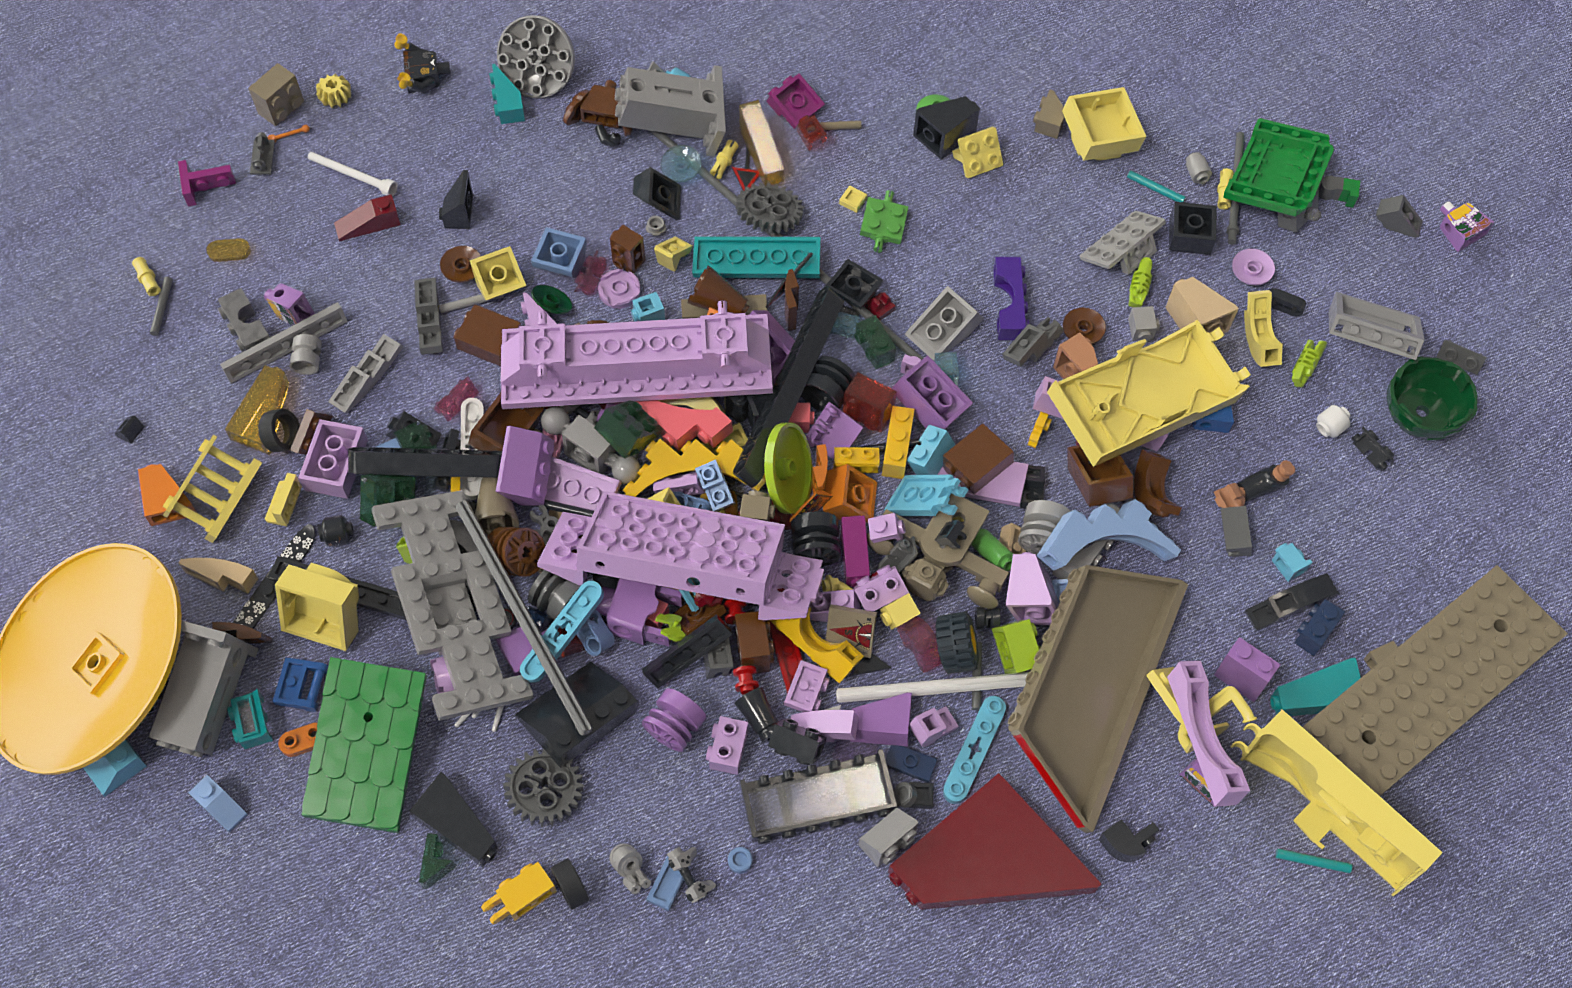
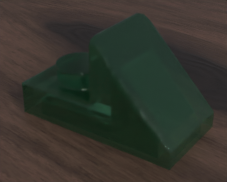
[419,833,456,889]

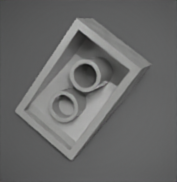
[905,286,984,362]

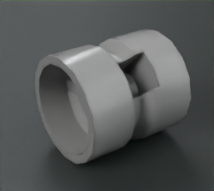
[289,334,322,375]

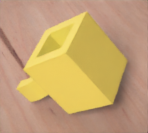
[880,593,921,630]

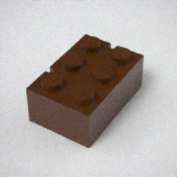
[468,393,545,451]
[1067,445,1133,507]

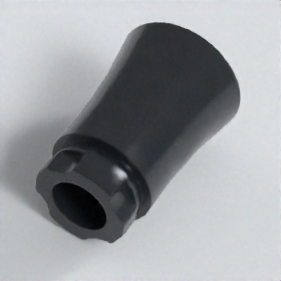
[734,687,779,743]

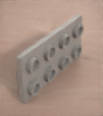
[1080,211,1166,275]

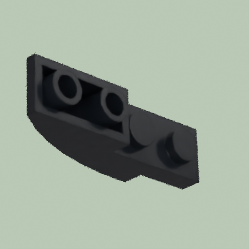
[1245,573,1339,632]

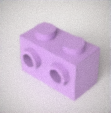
[854,565,909,612]
[706,716,749,775]

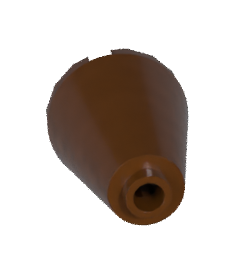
[687,265,750,314]

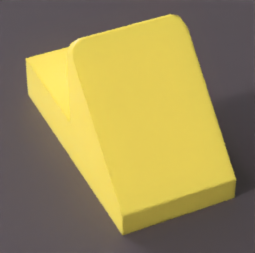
[654,236,693,272]

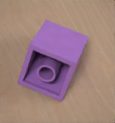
[1214,637,1281,702]

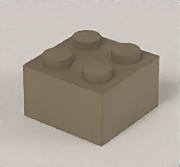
[248,63,304,126]

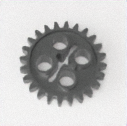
[736,182,804,234]
[503,749,583,827]

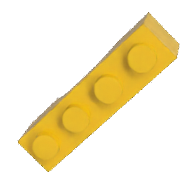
[769,607,864,684]

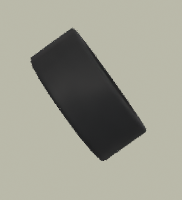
[258,408,300,453]
[551,858,589,910]

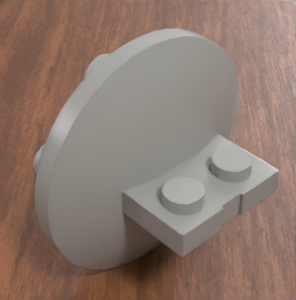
[497,15,575,98]

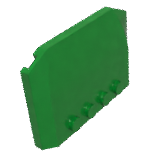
[1223,118,1334,217]

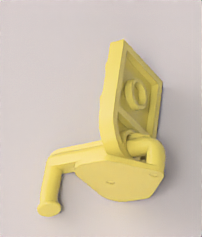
[1146,667,1257,754]

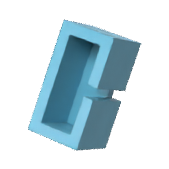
[906,425,956,475]

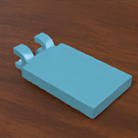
[884,475,968,516]

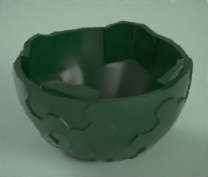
[1387,356,1478,440]

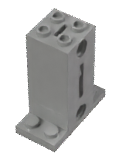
[615,65,726,157]
[149,620,258,758]

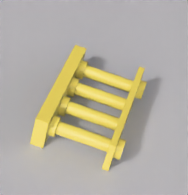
[163,435,262,543]

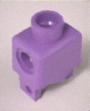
[596,578,684,647]

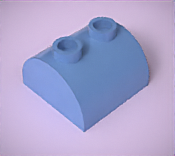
[531,227,587,278]

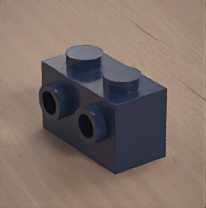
[1294,599,1345,656]

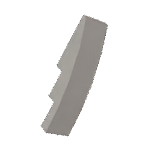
[328,334,403,414]

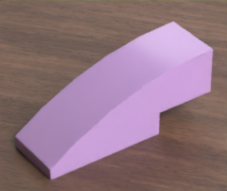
[791,710,859,742]

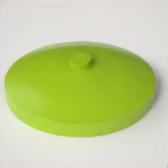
[764,422,813,514]

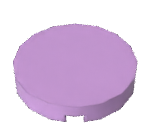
[598,269,641,309]

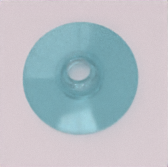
[660,145,701,182]

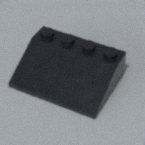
[515,662,638,768]

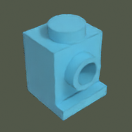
[630,292,665,322]
[1272,543,1313,582]

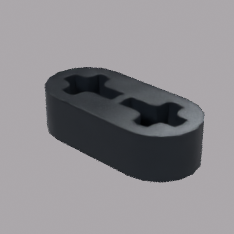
[1269,288,1306,316]

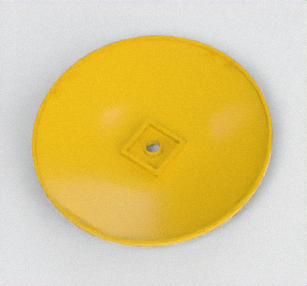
[0,543,182,775]

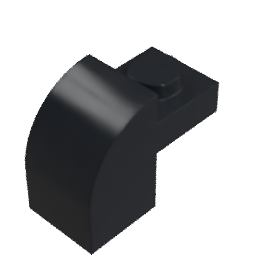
[1098,819,1159,862]

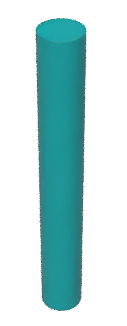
[1127,170,1186,202]
[1275,848,1352,873]

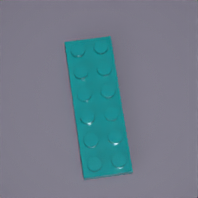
[692,236,821,278]

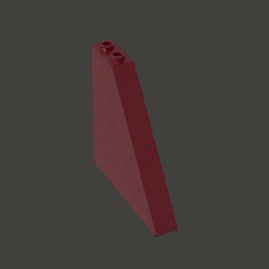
[888,773,1101,910]

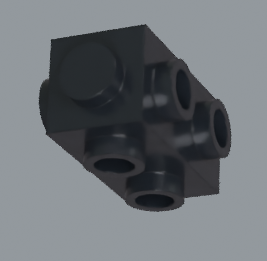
[768,718,827,765]

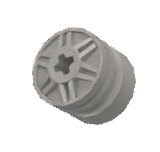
[1018,500,1071,555]

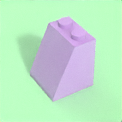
[1006,552,1059,625]

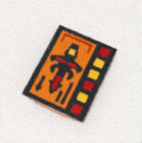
[790,490,833,523]

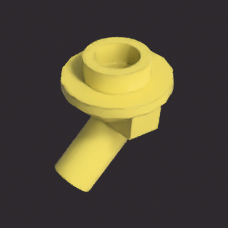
[822,575,853,592]

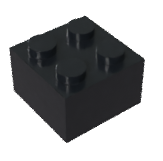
[1169,202,1217,255]

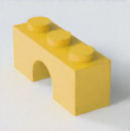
[882,406,914,479]

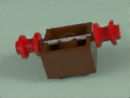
[723,599,774,695]

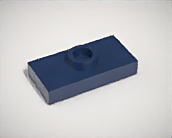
[885,745,937,783]

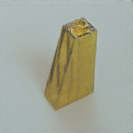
[739,100,784,186]
[225,365,289,455]

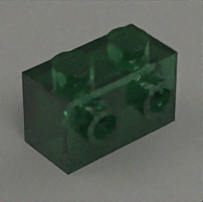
[854,315,896,369]
[393,421,438,449]

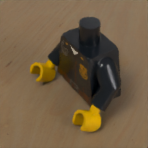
[394,33,451,94]

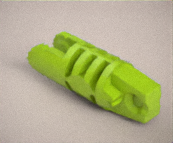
[1128,257,1153,307]
[1291,340,1327,387]

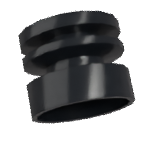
[801,356,857,412]
[791,511,841,567]

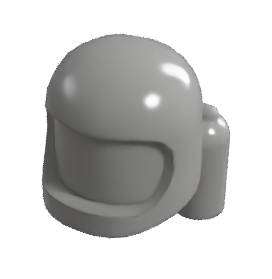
[609,843,651,894]

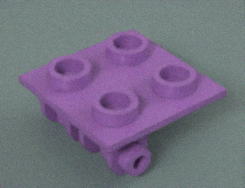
[806,402,864,460]

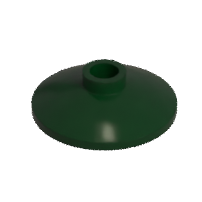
[531,285,572,314]

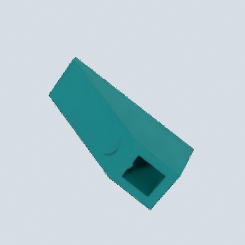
[489,64,525,124]

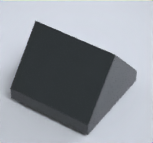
[115,415,145,444]

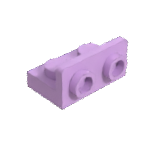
[653,472,705,495]
[784,660,830,712]

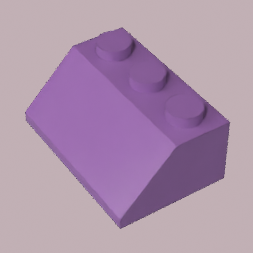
[750,310,795,385]
[890,355,973,430]
[496,426,554,505]

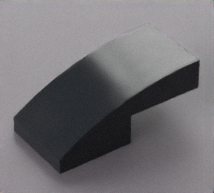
[1020,465,1045,509]

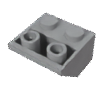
[859,808,918,867]

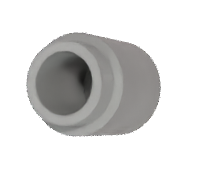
[1186,152,1212,184]

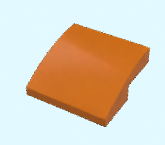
[812,444,828,494]

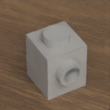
[1128,306,1160,341]

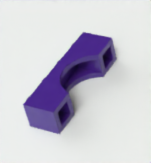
[993,257,1029,340]

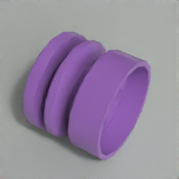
[642,688,706,752]

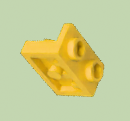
[833,447,880,473]

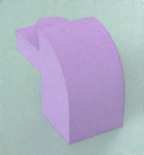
[909,707,959,747]

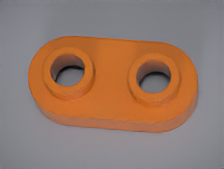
[278,723,317,757]

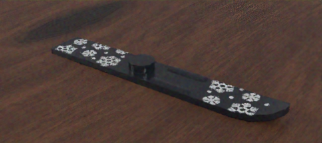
[232,524,315,638]

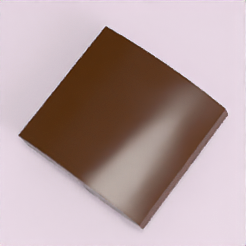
[784,269,799,331]
[212,622,272,644]

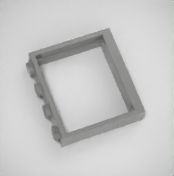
[1329,292,1424,360]

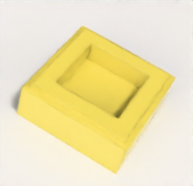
[839,186,867,213]

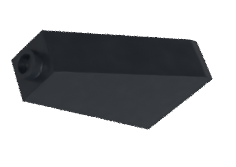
[410,772,498,868]

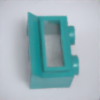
[228,689,273,749]

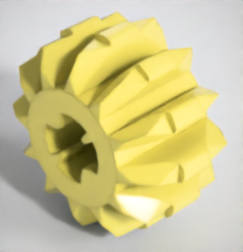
[316,73,351,108]

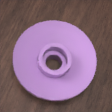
[1232,249,1275,285]

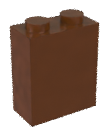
[453,304,521,367]
[943,423,1014,494]

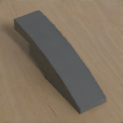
[414,277,443,355]

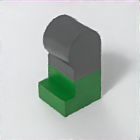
[1319,176,1360,208]

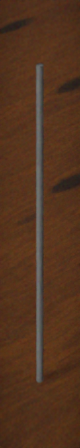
[648,130,924,360]

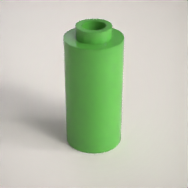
[971,529,1013,571]

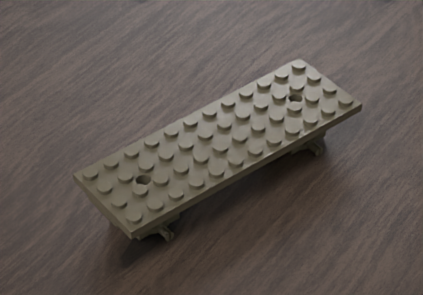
[1303,565,1568,796]

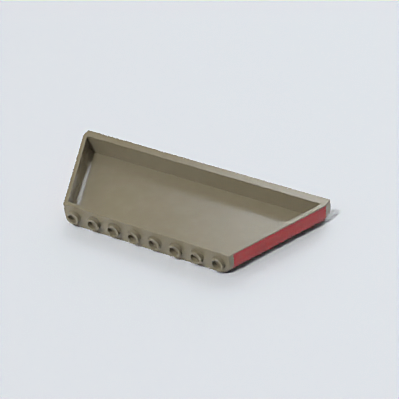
[1008,565,1188,833]

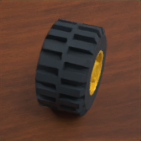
[935,611,979,674]

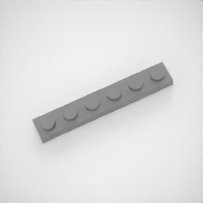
[220,302,348,383]

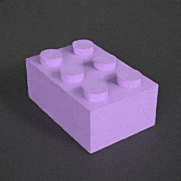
[298,420,368,499]

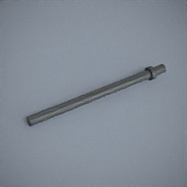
[1226,132,1244,245]

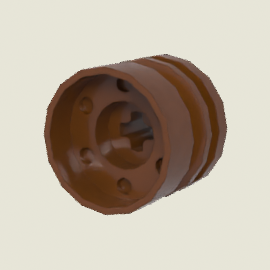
[487,527,545,577]

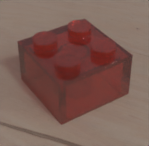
[843,372,897,433]

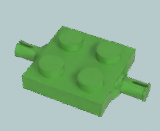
[860,190,908,253]

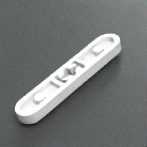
[460,398,483,500]

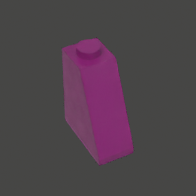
[840,515,870,588]

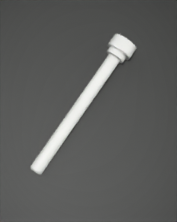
[308,152,398,197]

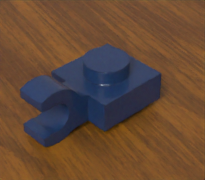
[527,606,553,628]

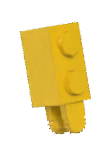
[481,862,557,925]

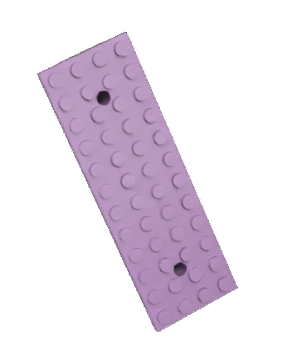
[501,301,773,409]

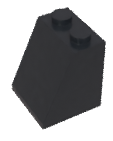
[913,96,980,160]

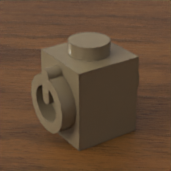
[740,491,775,522]

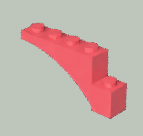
[622,400,733,451]

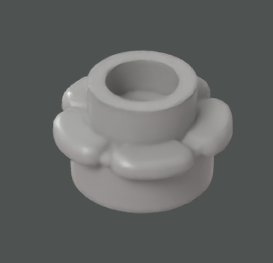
[646,216,666,236]

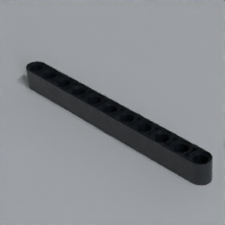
[733,286,844,488]

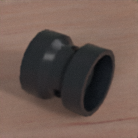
[975,607,1001,630]

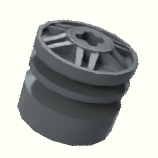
[527,570,581,621]

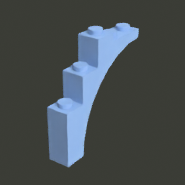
[1037,499,1181,571]

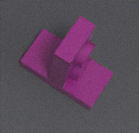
[178,160,236,207]

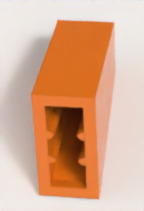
[138,464,197,526]

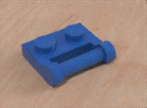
[273,657,328,712]

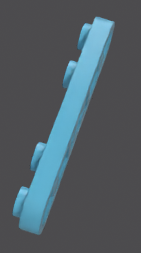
[520,581,604,682]
[943,696,1006,804]

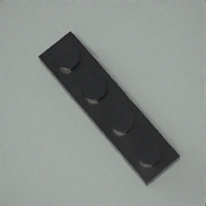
[642,614,732,689]

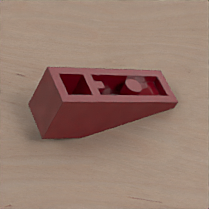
[334,194,401,242]

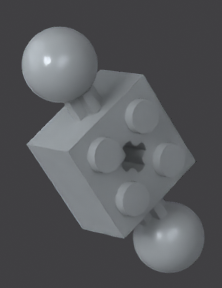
[541,407,641,484]

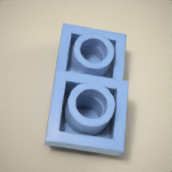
[695,460,736,512]

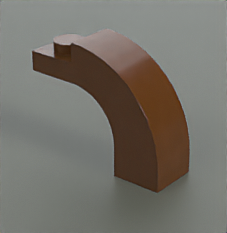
[1134,449,1182,517]

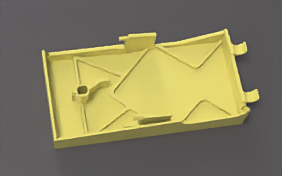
[1047,320,1251,467]
[1230,710,1443,896]

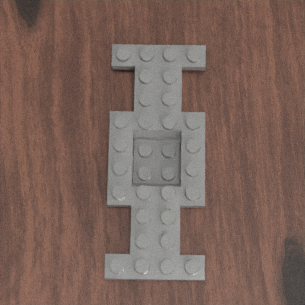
[372,490,533,721]

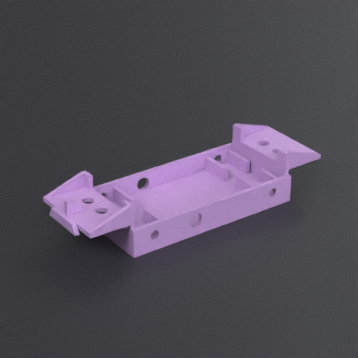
[537,491,824,620]

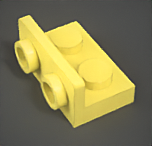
[265,473,302,526]

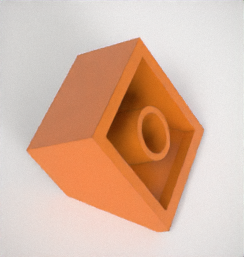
[823,464,877,523]

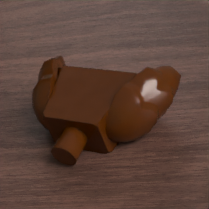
[563,80,633,137]

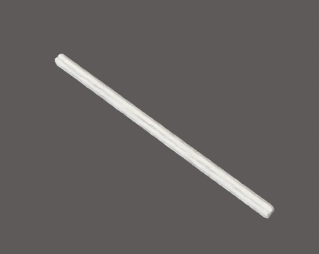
[836,672,1029,703]

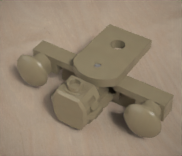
[866,493,1009,609]

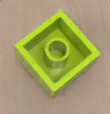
[992,619,1041,674]

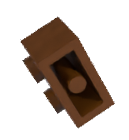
[610,224,645,273]

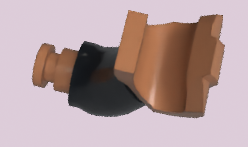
[1214,460,1295,508]

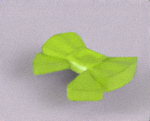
[655,613,685,641]

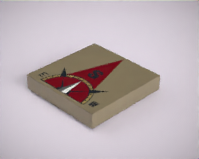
[826,604,877,658]

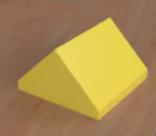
[470,246,526,301]

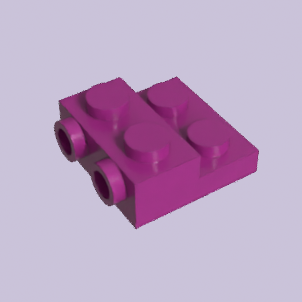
[766,73,825,129]

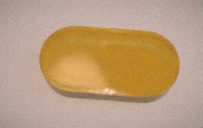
[206,238,251,262]

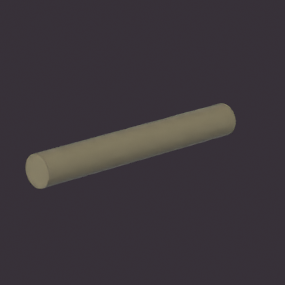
[800,120,861,131]

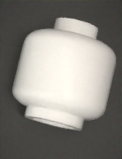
[1316,405,1350,438]

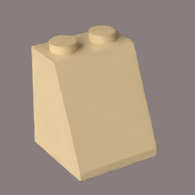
[1165,277,1238,333]

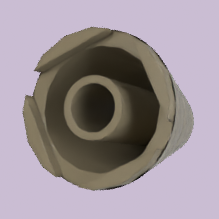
[475,477,519,536]

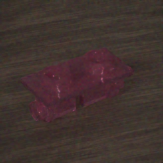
[574,250,607,295]
[433,376,479,421]

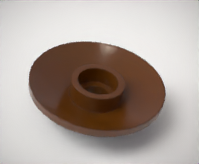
[440,246,481,283]
[1063,307,1106,344]

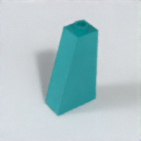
[1270,658,1361,716]

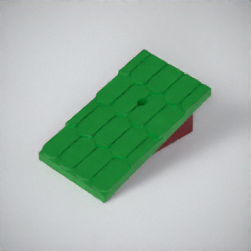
[301,657,427,834]

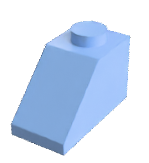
[188,775,248,833]

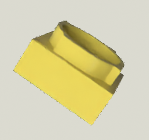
[1062,87,1146,161]
[275,563,359,651]

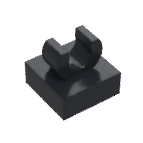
[935,520,967,550]

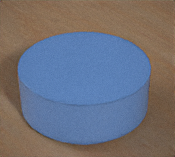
[728,847,752,874]

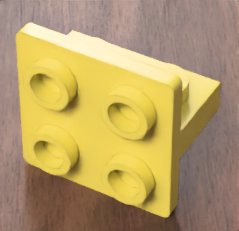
[952,127,1003,178]

